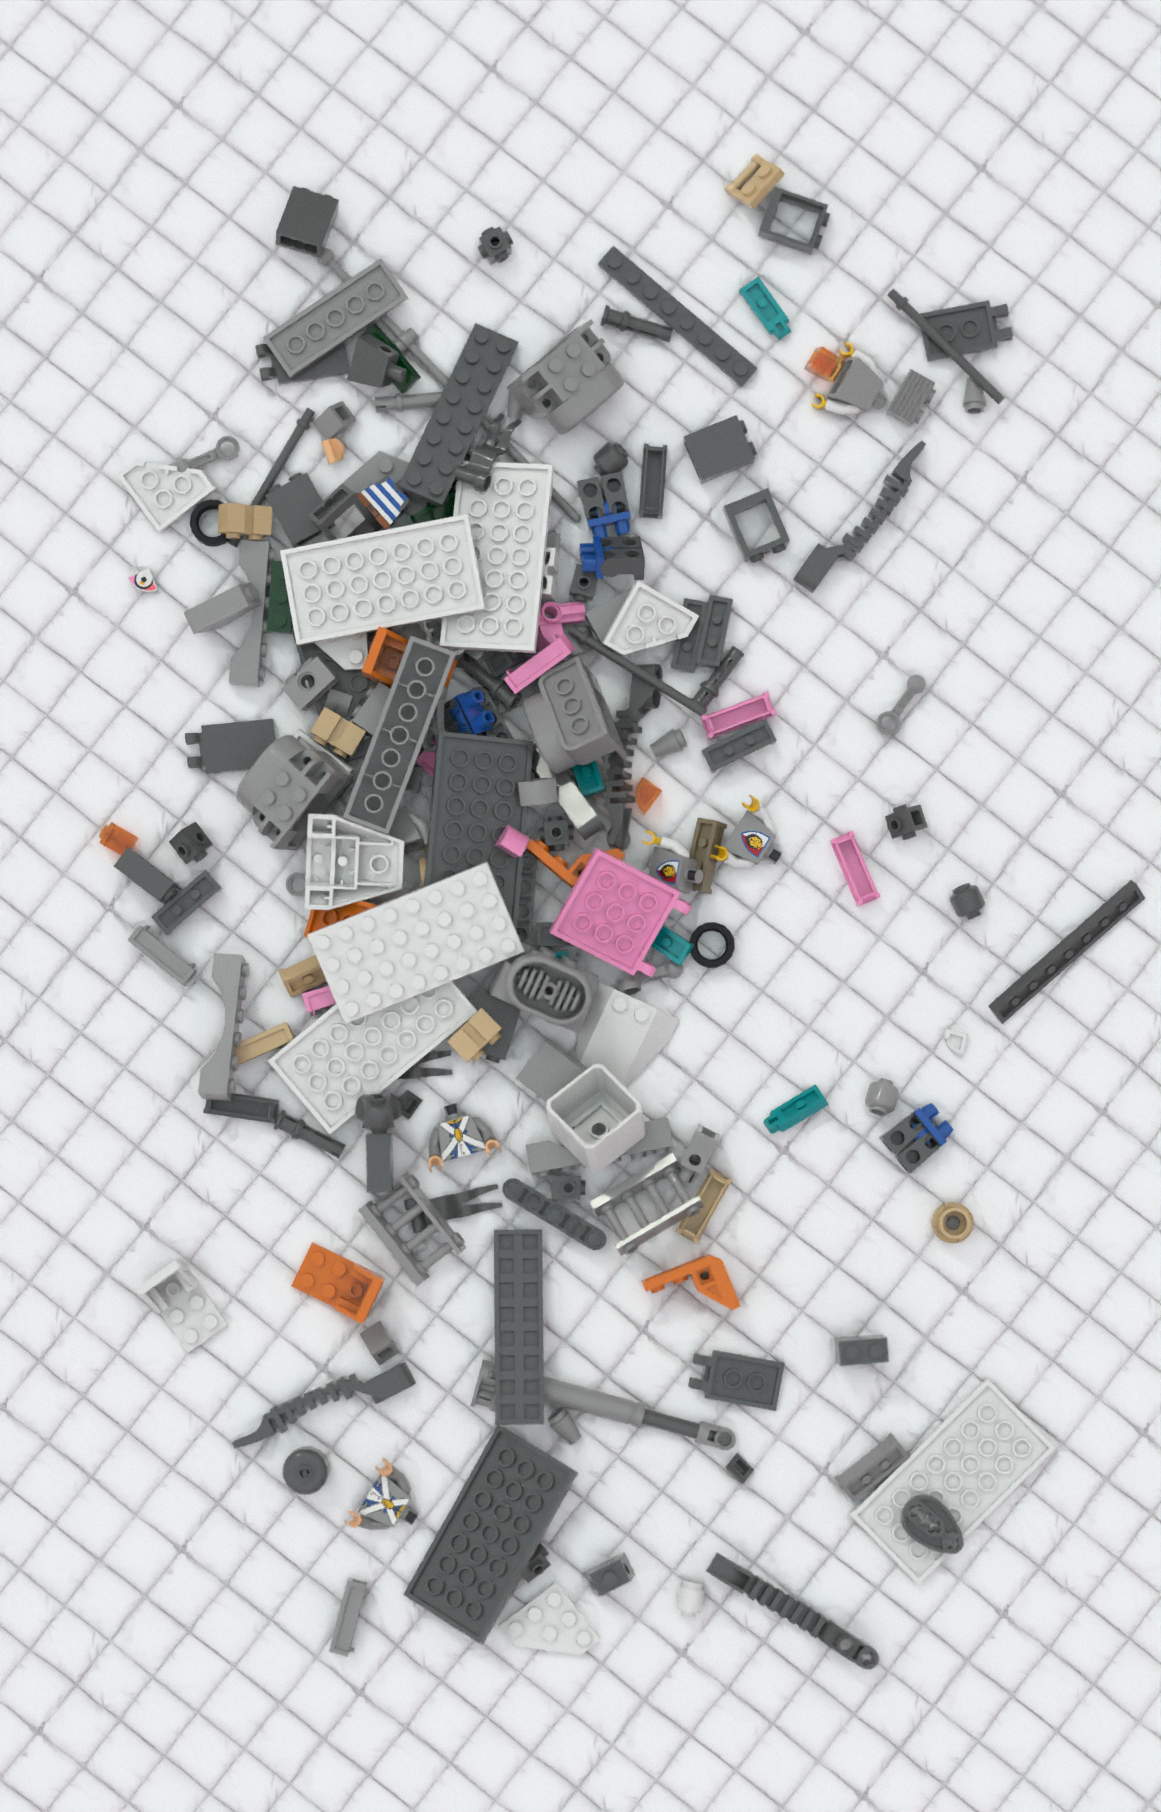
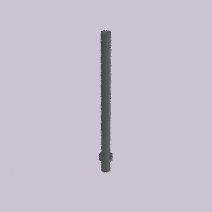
[887,289,1005,404]
[228,408,315,548]
[567,625,706,716]

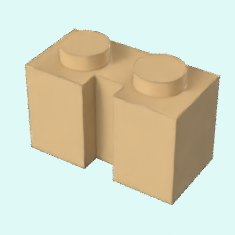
[218,503,272,541]
[310,707,367,759]
[447,1008,502,1063]

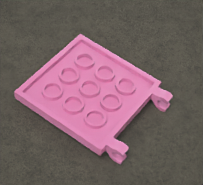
[549,847,692,977]

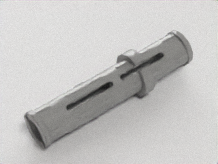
[375,392,442,413]

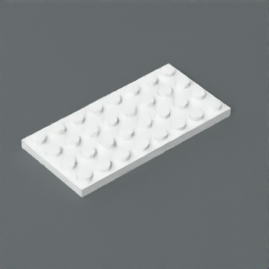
[439,461,554,653]
[280,514,486,646]
[307,862,525,1024]
[268,981,478,1134]
[850,1378,1056,1585]

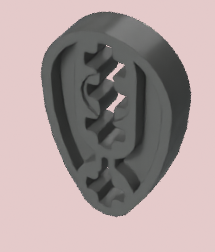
[901,1495,964,1554]

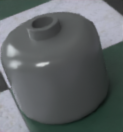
[283,1446,330,1495]

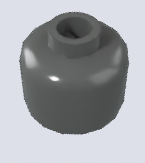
[593,442,629,476]
[950,883,985,920]

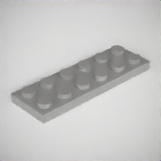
[263,258,408,378]

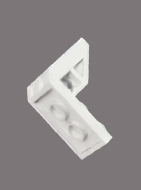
[136,1258,228,1353]

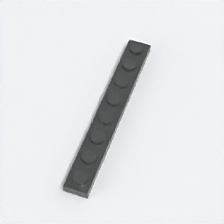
[598,246,757,388]
[988,880,1145,1024]

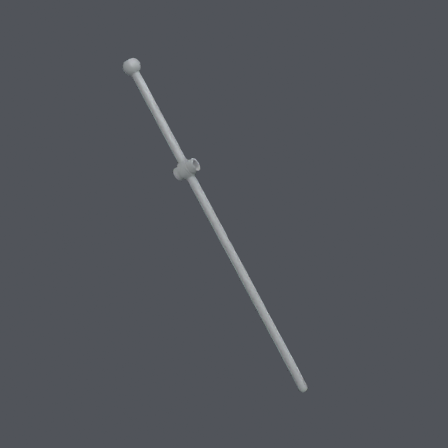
[316,248,581,523]

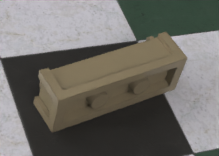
[690,818,727,894]

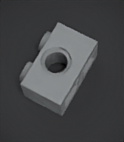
[282,657,341,711]

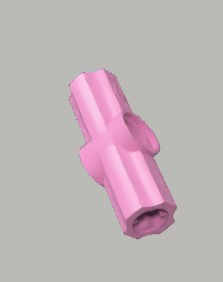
[538,601,586,627]

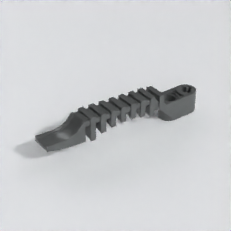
[793,441,926,593]
[602,664,663,850]
[232,1362,416,1448]
[706,1552,879,1670]

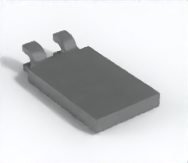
[920,300,1013,362]
[255,343,349,385]
[185,719,275,774]
[688,1350,785,1411]

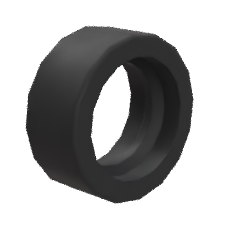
[190,499,230,547]
[689,922,735,968]

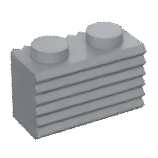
[886,369,936,427]

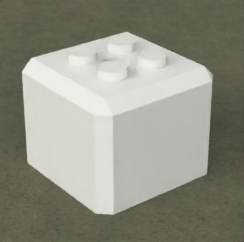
[546,1064,646,1173]

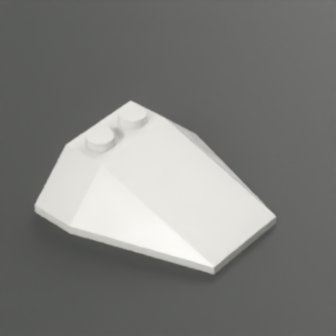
[304,813,404,910]
[575,982,679,1087]

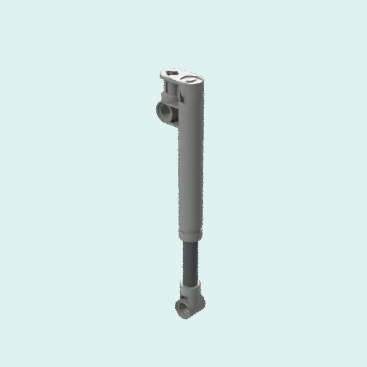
[470,1360,736,1451]

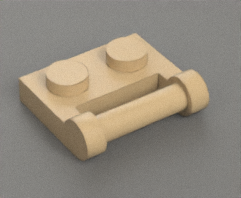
[724,154,785,209]

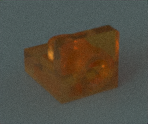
[99,822,139,855]

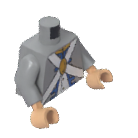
[428,1103,502,1172]
[344,1458,419,1530]

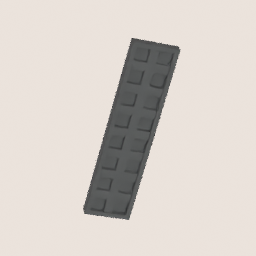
[398,323,519,508]
[494,1229,544,1425]

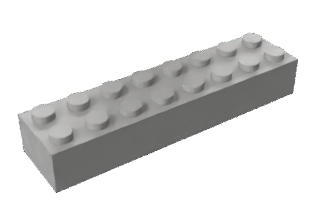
[343,636,456,834]

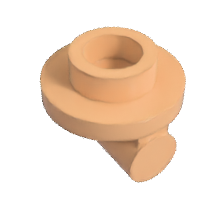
[321,438,345,465]

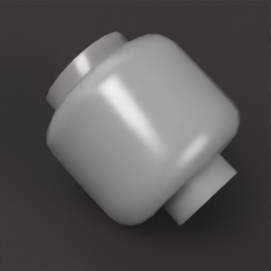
[865,1078,899,1116]

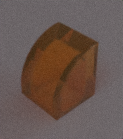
[804,346,846,382]
[635,777,662,816]

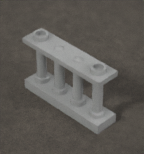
[590,1153,704,1256]
[358,1172,466,1286]

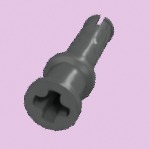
[600,305,673,343]
[690,646,744,714]
[457,654,522,712]
[273,1110,346,1159]

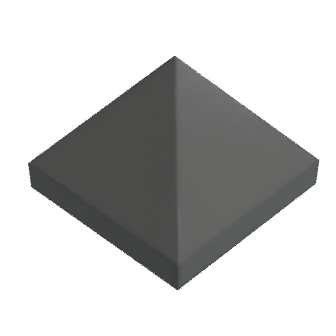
[398,1089,423,1119]
[725,1453,754,1484]

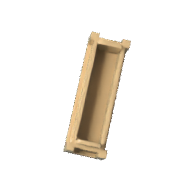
[278,955,327,998]
[234,1022,295,1072]
[675,1169,732,1244]

